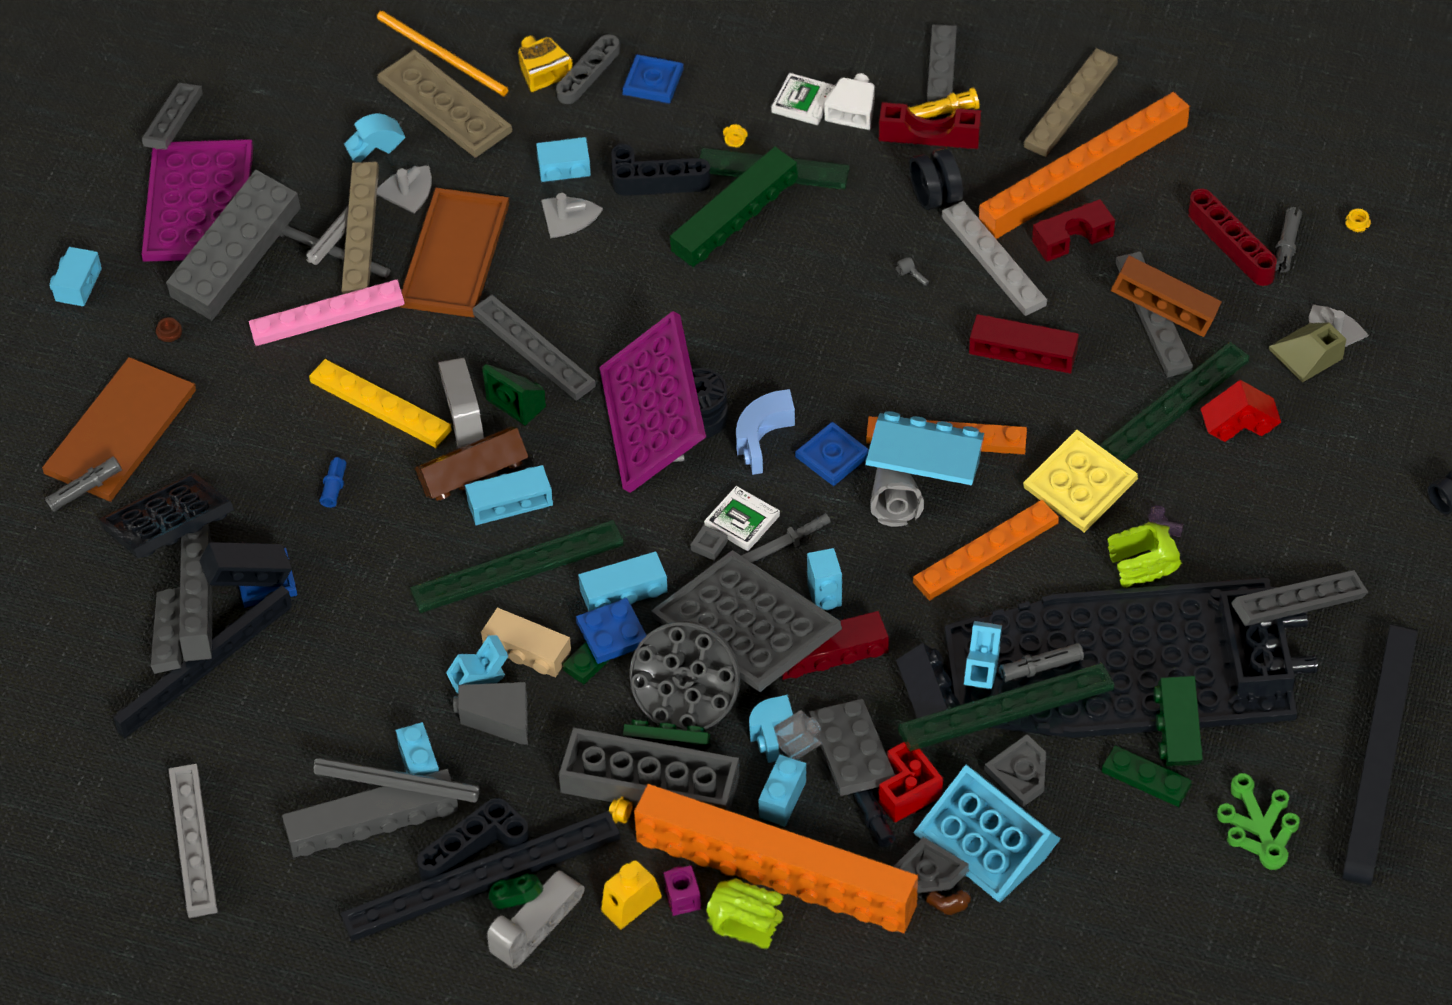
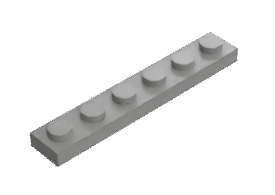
[942,201,1047,316]
[169,764,218,918]

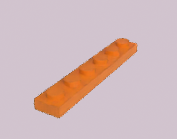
[866,416,1027,454]
[913,500,1059,601]

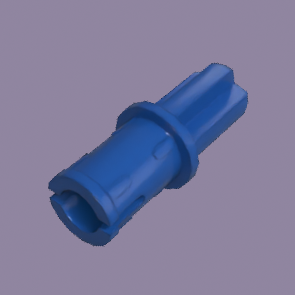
[319,457,346,508]

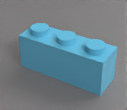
[465,465,553,525]
[578,552,668,611]

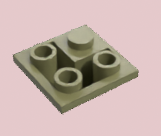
[1269,323,1346,382]

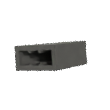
[453,682,528,744]

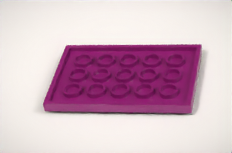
[142,140,253,262]
[600,311,706,493]

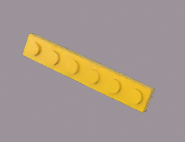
[309,359,452,448]

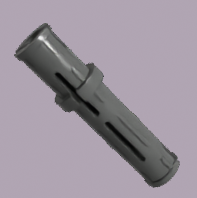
[1275,207,1302,273]
[45,456,123,512]
[999,643,1084,682]

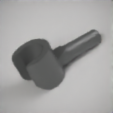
[896,257,929,286]

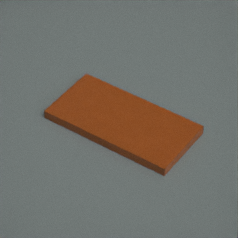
[399,188,509,318]
[42,357,196,502]

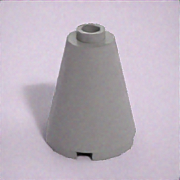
[870,467,924,527]

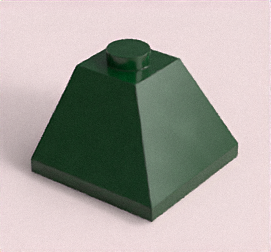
[482,364,546,426]

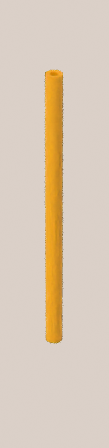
[377,11,508,96]

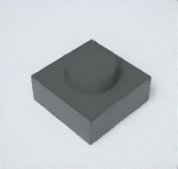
[691,525,728,561]

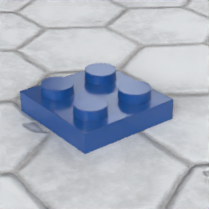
[576,598,647,664]

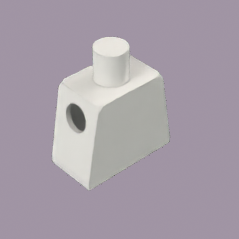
[825,74,875,130]

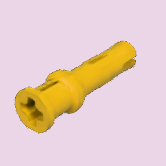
[908,87,979,119]

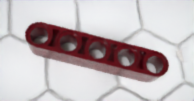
[1188,189,1277,286]

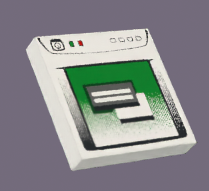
[772,73,835,125]
[704,486,780,551]

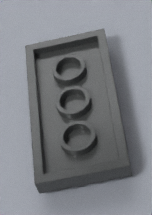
[809,699,895,796]

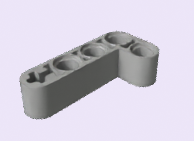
[438,358,484,448]
[487,871,584,968]

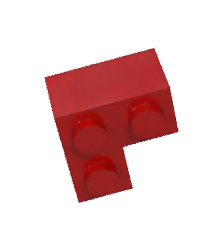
[1200,380,1281,442]
[879,738,943,823]

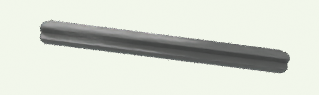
[313,757,479,802]

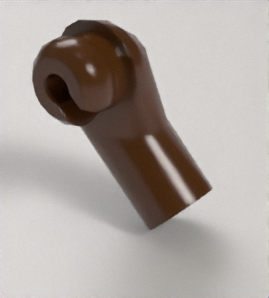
[926,890,971,915]

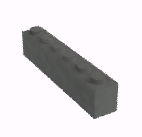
[179,524,213,661]
[282,769,459,858]

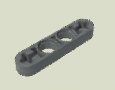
[556,35,620,104]

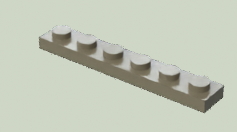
[1024,48,1118,157]
[342,162,379,294]

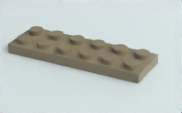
[378,50,512,158]

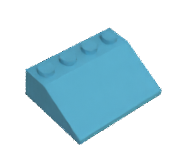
[866,411,984,485]
[913,765,1061,902]

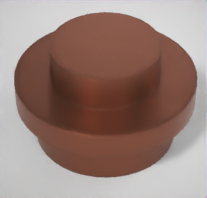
[156,318,182,342]

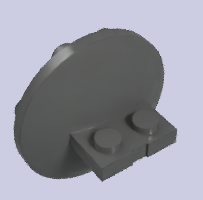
[630,621,740,731]

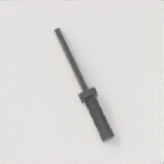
[741,513,831,563]

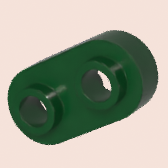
[489,875,544,909]

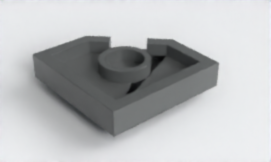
[985,734,1046,808]
[893,837,969,893]

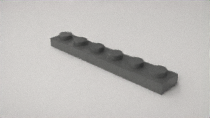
[1116,251,1193,377]
[473,295,596,401]
[1231,570,1368,626]

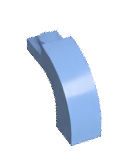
[736,389,795,475]

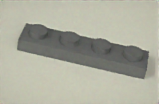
[927,25,957,102]
[142,83,202,150]
[151,587,182,674]

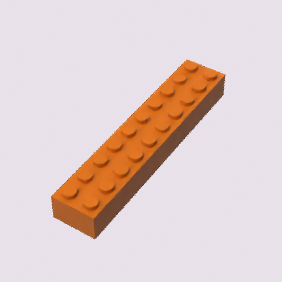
[634,784,918,934]

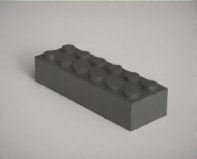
[166,170,300,320]
[559,728,740,811]

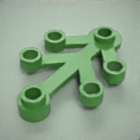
[1217,773,1300,870]

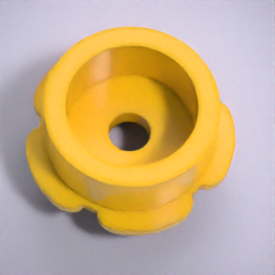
[723,124,748,147]
[1345,209,1371,232]
[609,796,633,824]

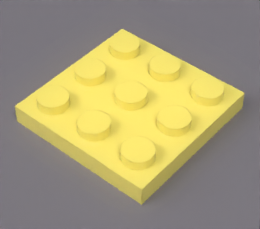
[1023,430,1138,533]

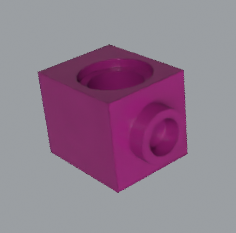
[663,866,701,916]

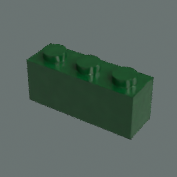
[1154,676,1203,767]

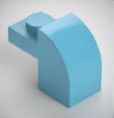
[344,114,406,163]
[964,621,1002,689]
[446,635,508,693]
[749,695,794,763]

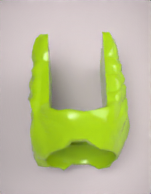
[1107,522,1182,587]
[707,879,784,949]

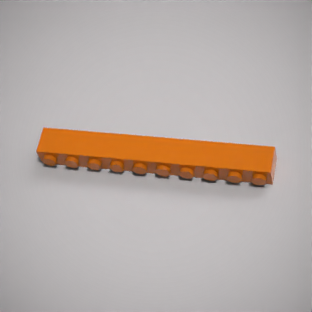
[979,92,1190,239]

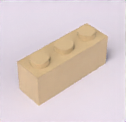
[481,608,571,678]

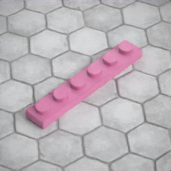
[249,280,405,346]

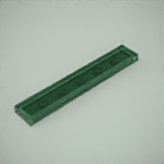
[700,148,850,189]

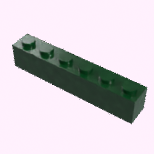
[670,147,798,267]

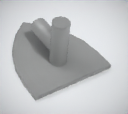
[377,166,432,213]
[541,193,603,238]
[1309,305,1368,347]

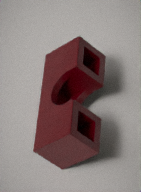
[1032,199,1115,262]

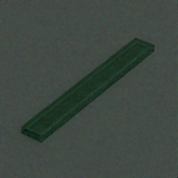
[1099,342,1250,463]
[410,520,623,613]
[898,663,1115,751]

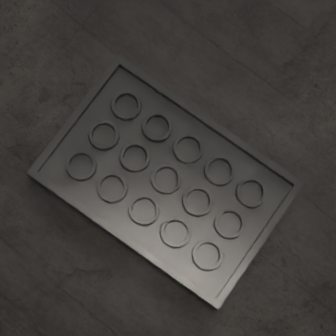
[651,550,842,692]

